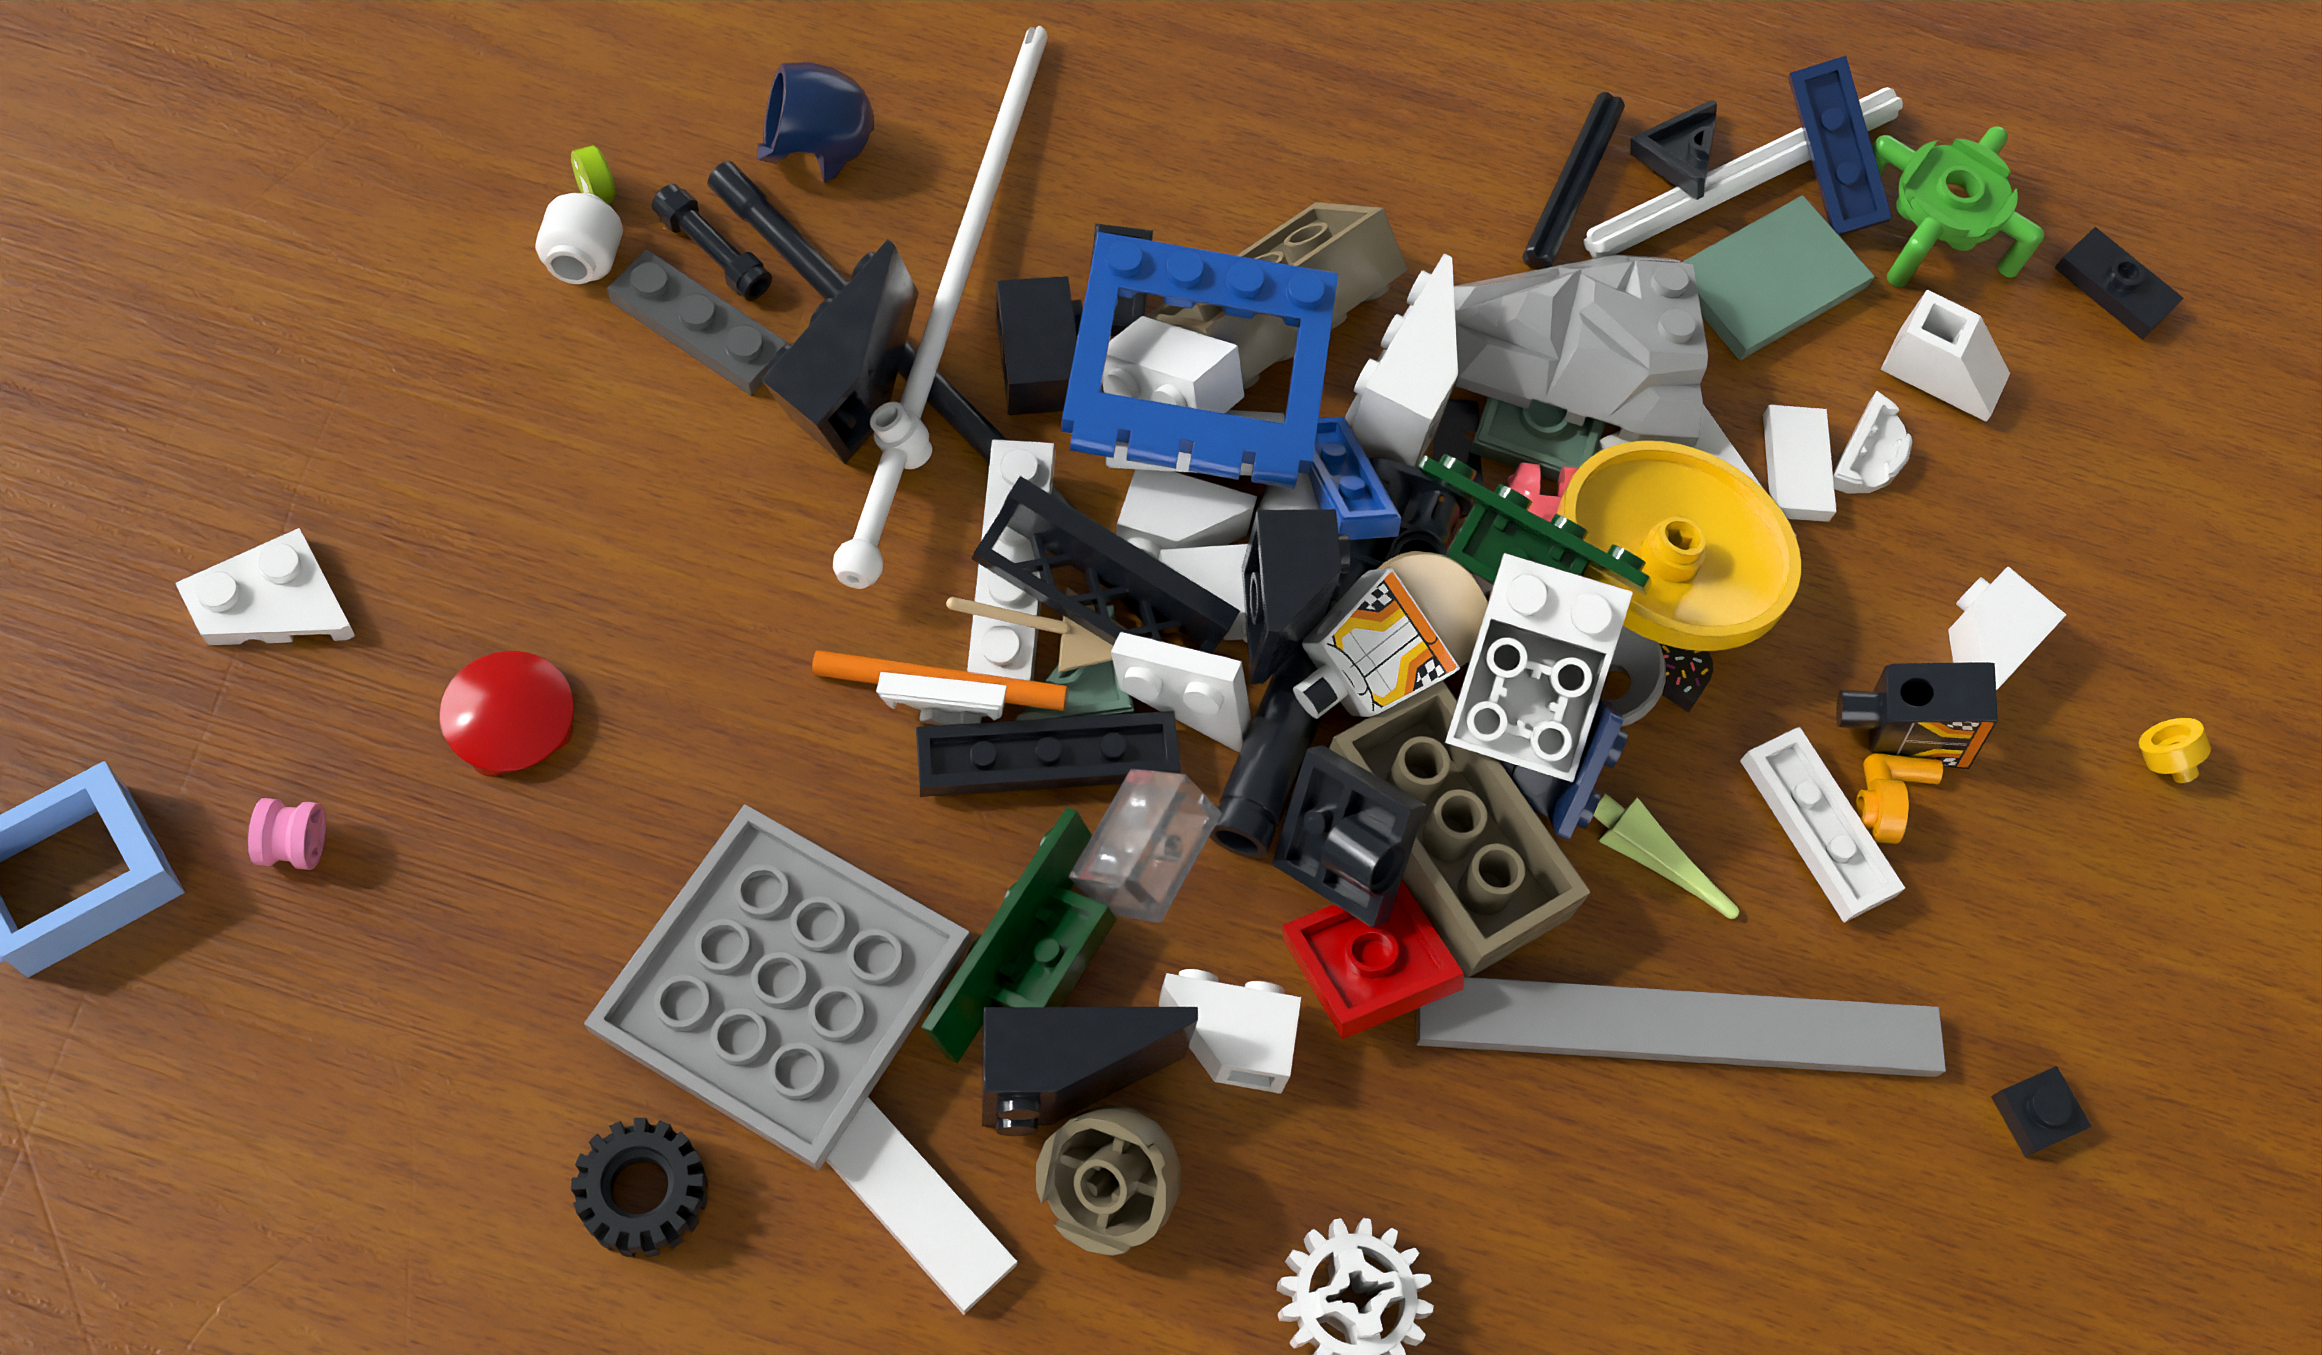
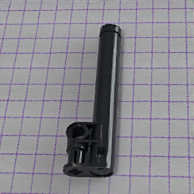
[1206,457,1475,858]

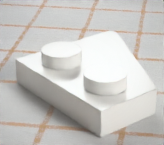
[175,528,355,646]
[1111,632,1252,752]

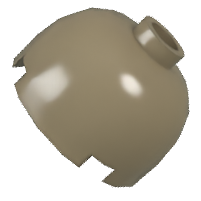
[1036,1105,1181,1256]

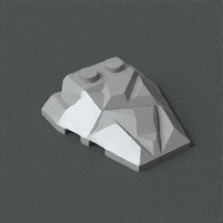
[1454,255,1708,447]

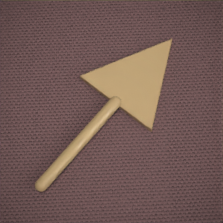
[946,587,1127,673]

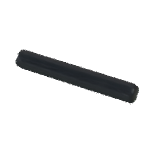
[1522,92,1625,270]

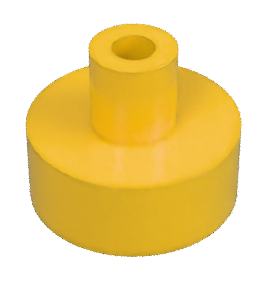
[2139,718,2211,783]

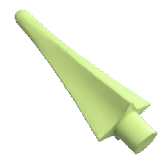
[1593,793,1740,919]

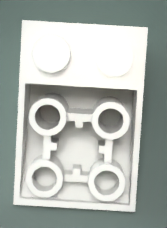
[1345,253,1458,468]
[1445,553,1633,782]

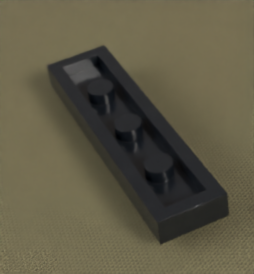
[916,711,1181,797]

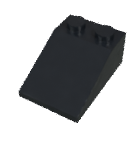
[982,1007,1198,1136]

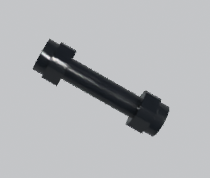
[652,184,772,301]

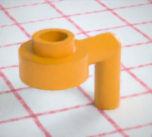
[1855,753,1943,844]

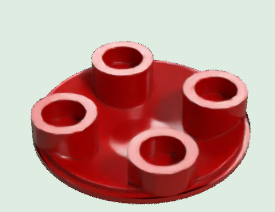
[440,651,574,776]

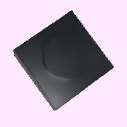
[1991,1066,2092,1157]

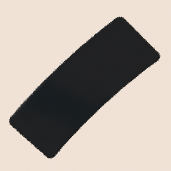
[1433,399,1484,487]

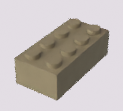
[1329,680,1591,977]

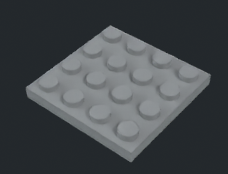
[584,804,971,1171]

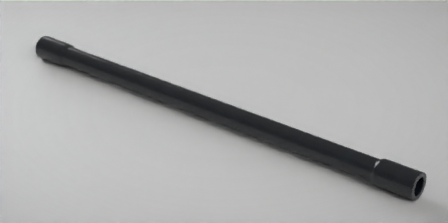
[707,161,1158,623]

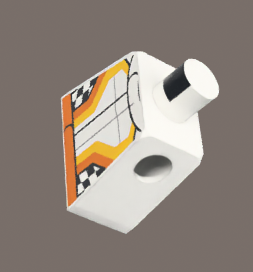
[1293,568,1460,719]

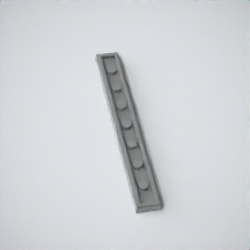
[1416,977,1946,1077]

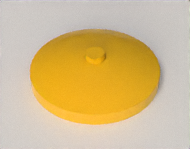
[1557,441,1801,651]

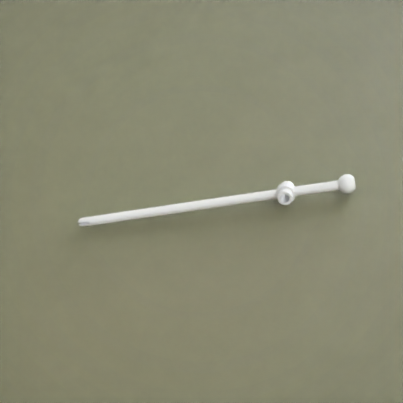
[833,26,1048,589]

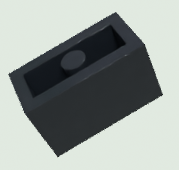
[995,276,1083,415]

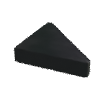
[1630,100,1717,200]

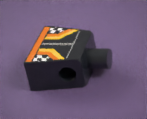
[1836,662,1998,769]

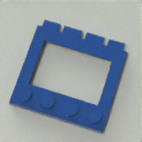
[1061,232,1338,489]

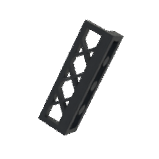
[971,476,1240,654]

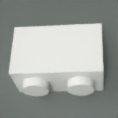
[1102,316,1244,413]

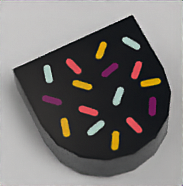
[1660,643,1714,712]

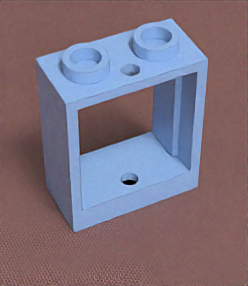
[0,761,185,978]

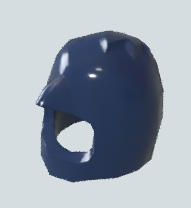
[757,62,874,183]

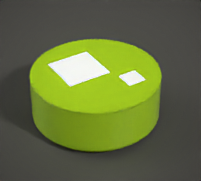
[571,145,616,204]

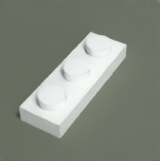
[1740,727,1905,923]

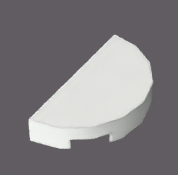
[1833,391,1913,494]
[876,672,1007,726]

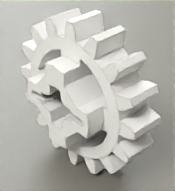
[1276,1218,1434,1355]

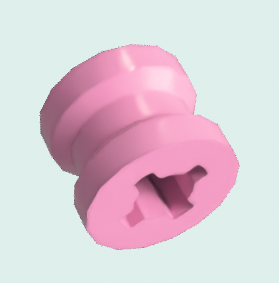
[248,798,326,870]

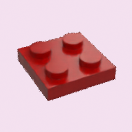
[1282,880,1464,1040]

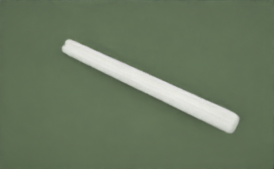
[1584,87,1903,259]

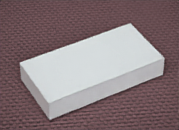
[1763,405,1836,522]

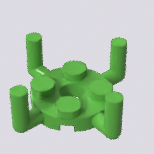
[1872,126,2044,288]

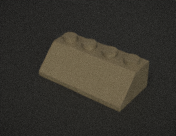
[1145,202,1408,390]

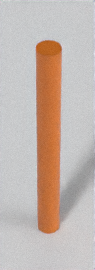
[812,650,1069,711]

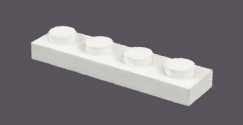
[967,440,1056,681]

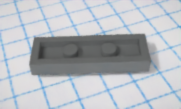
[607,249,788,396]

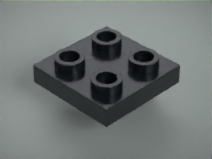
[1272,745,1426,927]

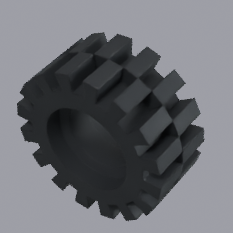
[571,1118,708,1258]

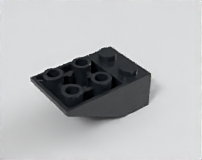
[761,239,919,464]

